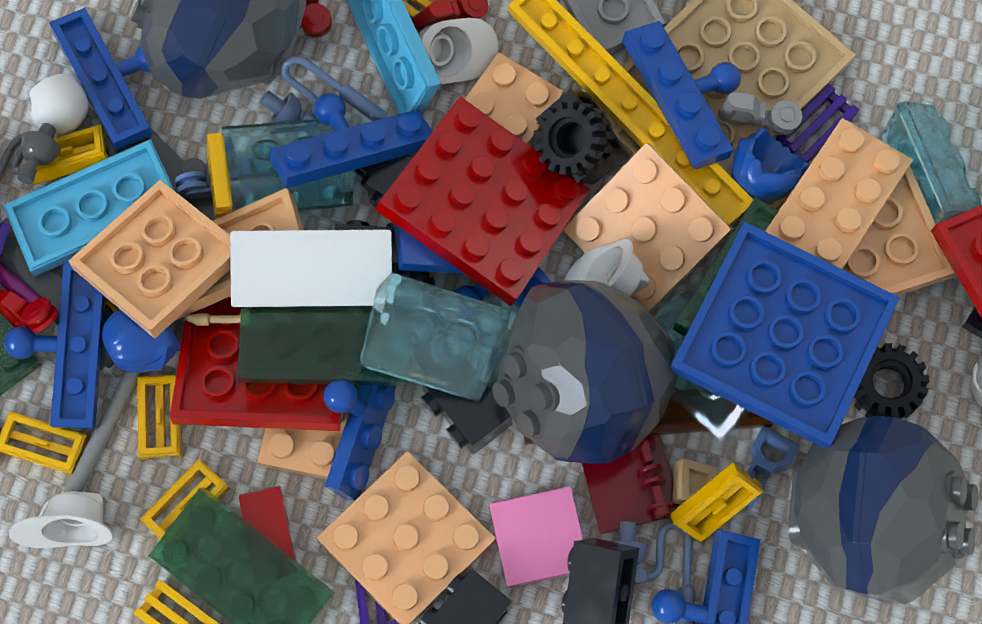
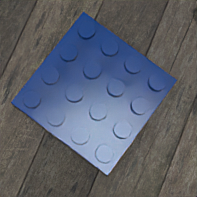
[669,222,900,448]

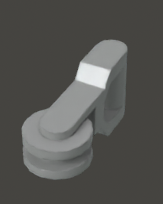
[718,92,803,135]

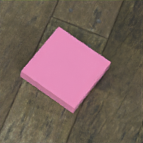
[489,486,583,588]

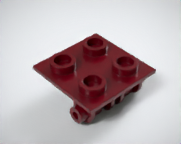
[582,434,680,535]

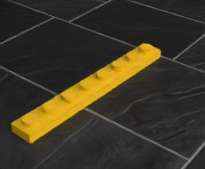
[508,0,755,226]

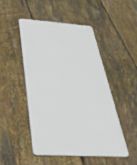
[230,230,392,307]

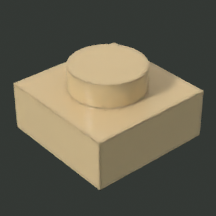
[672,458,718,505]

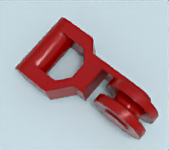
[301,0,332,37]
[412,0,489,30]
[0,290,58,332]

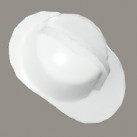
[418,18,499,84]
[564,238,650,297]
[9,491,113,548]

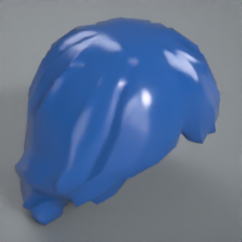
[732,127,810,203]
[102,309,181,372]

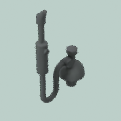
[0,123,61,184]

